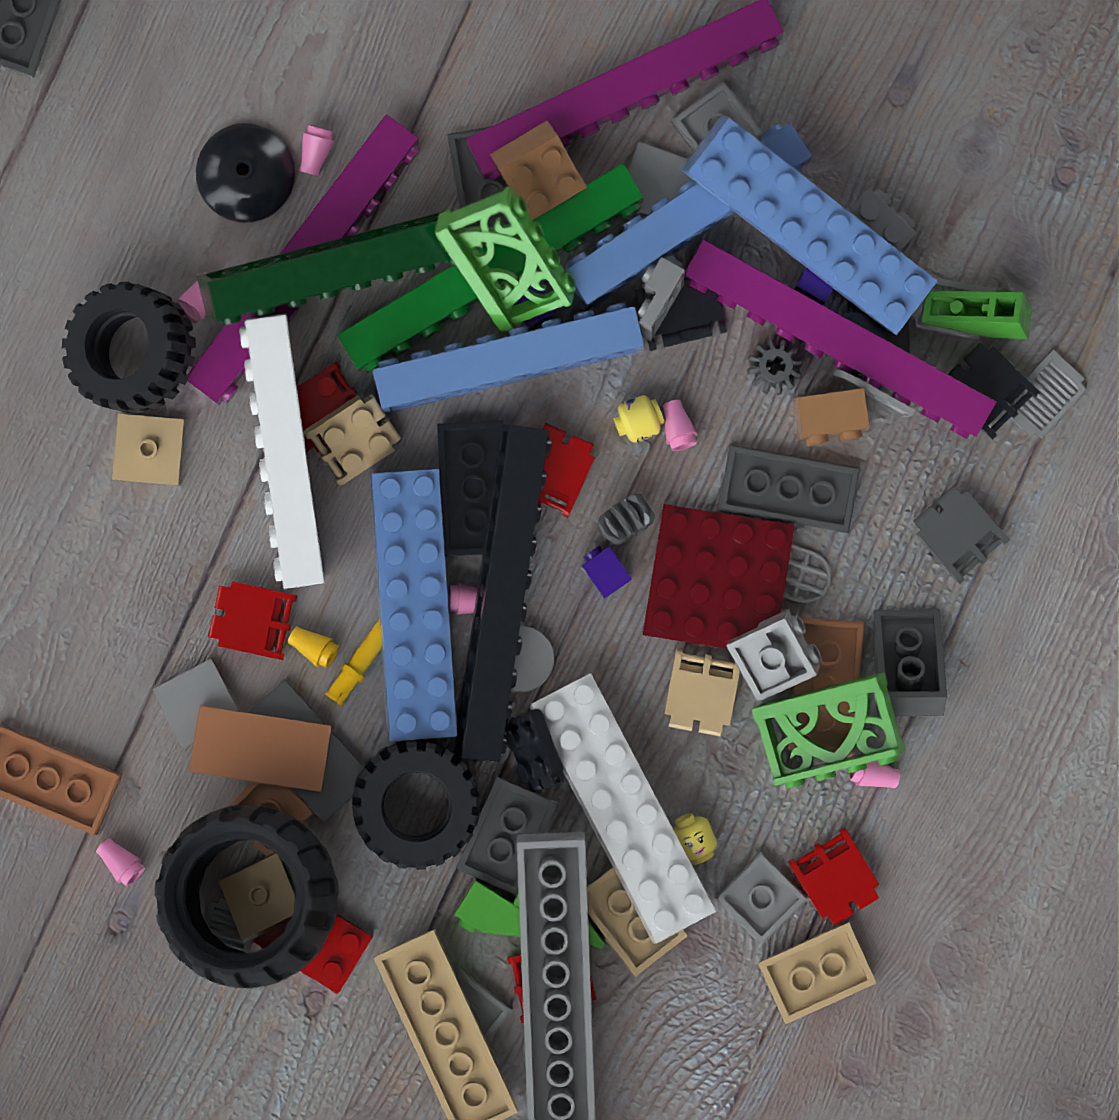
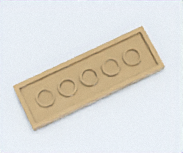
[373,929,519,1120]

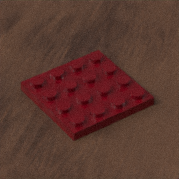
[642,504,795,649]

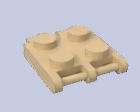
[304,394,401,486]
[664,649,740,737]

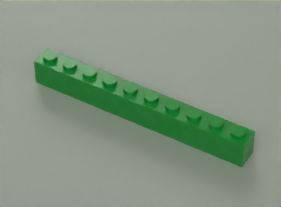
[337,163,644,373]

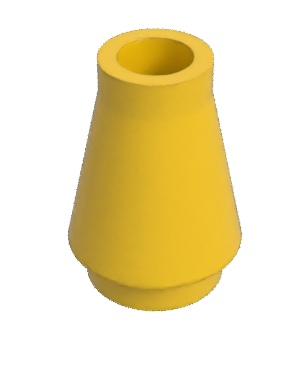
[287,626,339,669]

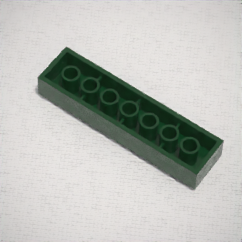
[197,209,470,325]

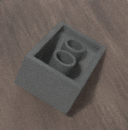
[873,609,947,717]

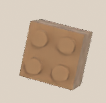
[490,121,587,220]
[793,388,870,446]

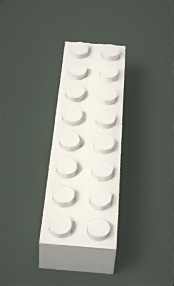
[239,313,324,589]
[529,673,716,944]

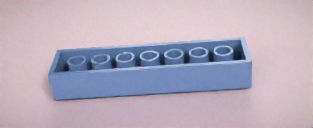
[681,116,937,335]
[565,123,812,311]
[373,303,644,414]
[370,469,457,741]

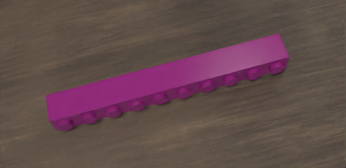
[466,0,784,181]
[187,114,420,405]
[685,240,996,439]

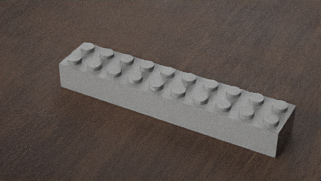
[517,832,596,1120]

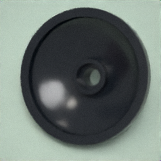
[196,123,295,223]

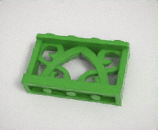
[435,186,576,333]
[751,672,906,789]

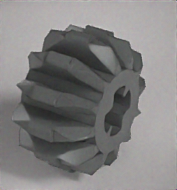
[747,338,803,395]
[598,494,656,546]

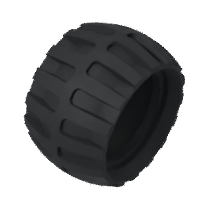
[154,805,339,988]

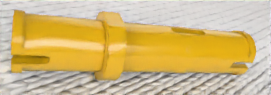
[325,618,382,706]

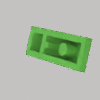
[922,291,1032,339]
[454,878,521,937]

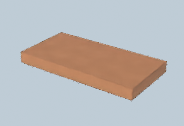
[787,617,865,755]
[189,705,332,792]
[0,724,122,836]

